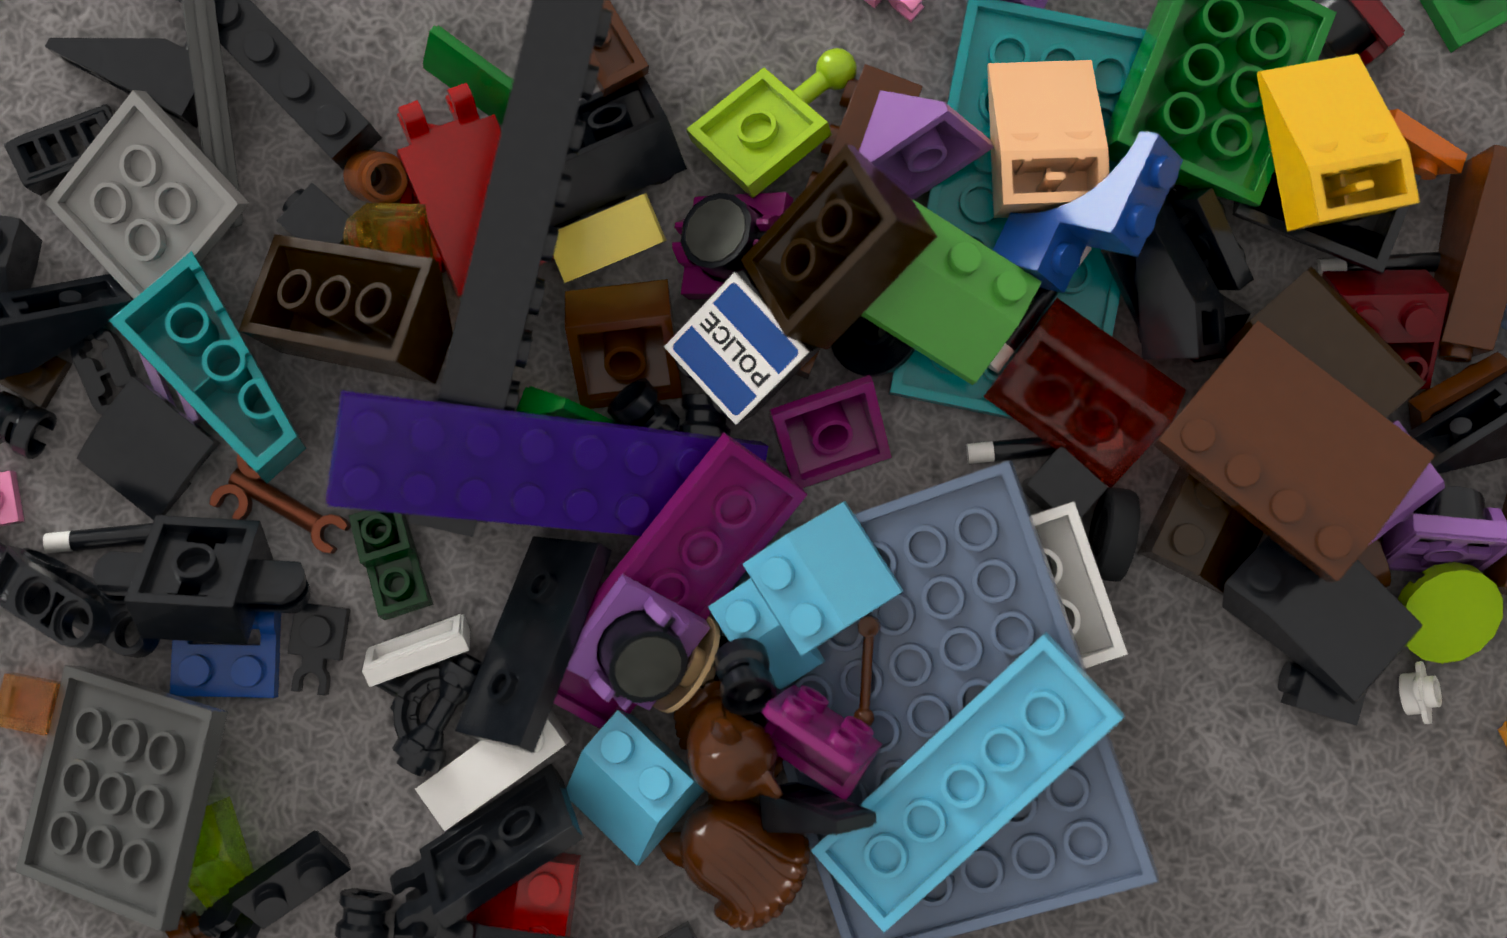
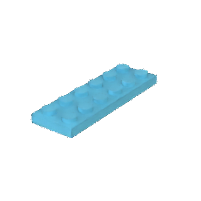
[811,632,1125,933]

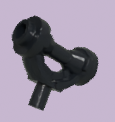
[375,652,482,777]

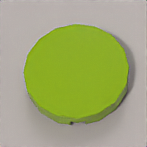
[1398,562,1503,664]

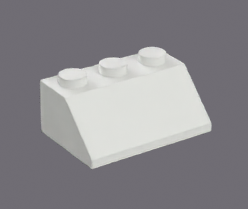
[1032,502,1128,668]

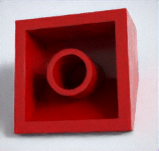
[467,853,581,937]

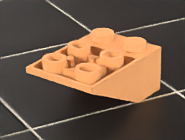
[987,60,1109,218]

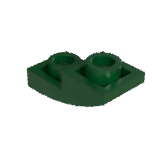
[349,510,433,620]

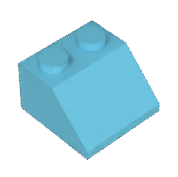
[743,501,904,656]
[566,710,705,866]

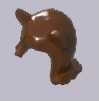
[674,678,784,802]
[659,793,811,931]

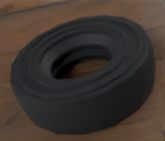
[1088,487,1141,582]

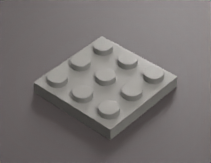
[45,90,250,299]

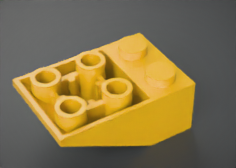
[1256,54,1420,232]

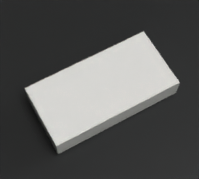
[362,614,470,687]

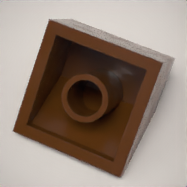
[565,279,682,409]

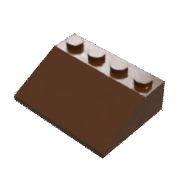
[1154,320,1435,582]

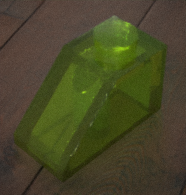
[188,796,254,909]

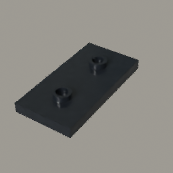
[455,536,612,753]

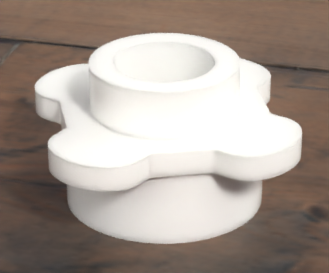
[1399,661,1442,724]

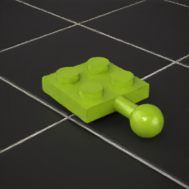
[686,48,857,198]

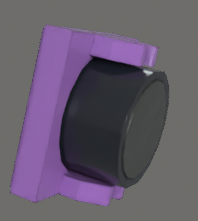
[1381,486,1507,573]
[567,574,710,711]

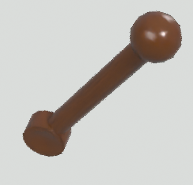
[853,616,881,726]

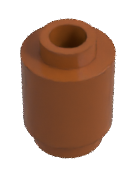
[343,150,408,205]

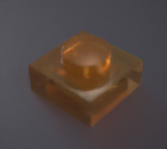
[0,672,61,736]

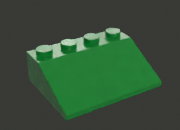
[1105,0,1337,207]

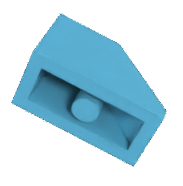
[708,578,825,690]

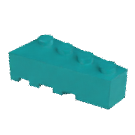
[109,251,306,483]

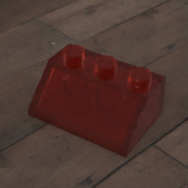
[983,298,1186,487]

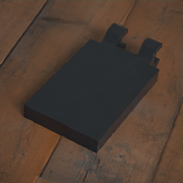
[390,764,584,938]

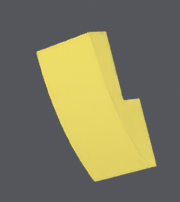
[553,193,666,283]

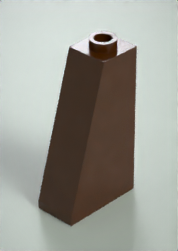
[1434,145,1507,363]

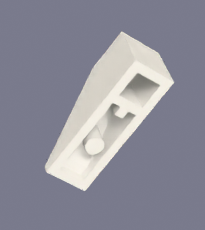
[415,709,572,832]

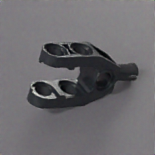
[0,542,160,658]

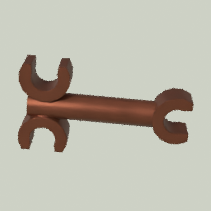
[209,453,351,554]

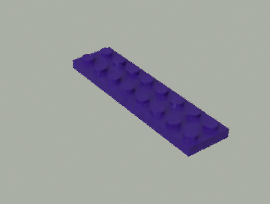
[326,391,769,536]

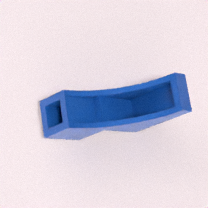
[993,131,1183,293]

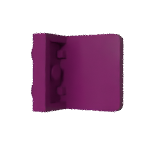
[762,685,882,800]

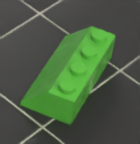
[861,198,1042,385]

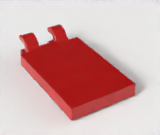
[397,83,555,298]

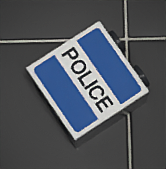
[664,269,821,425]

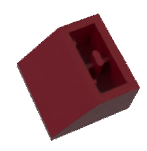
[1322,269,1449,389]

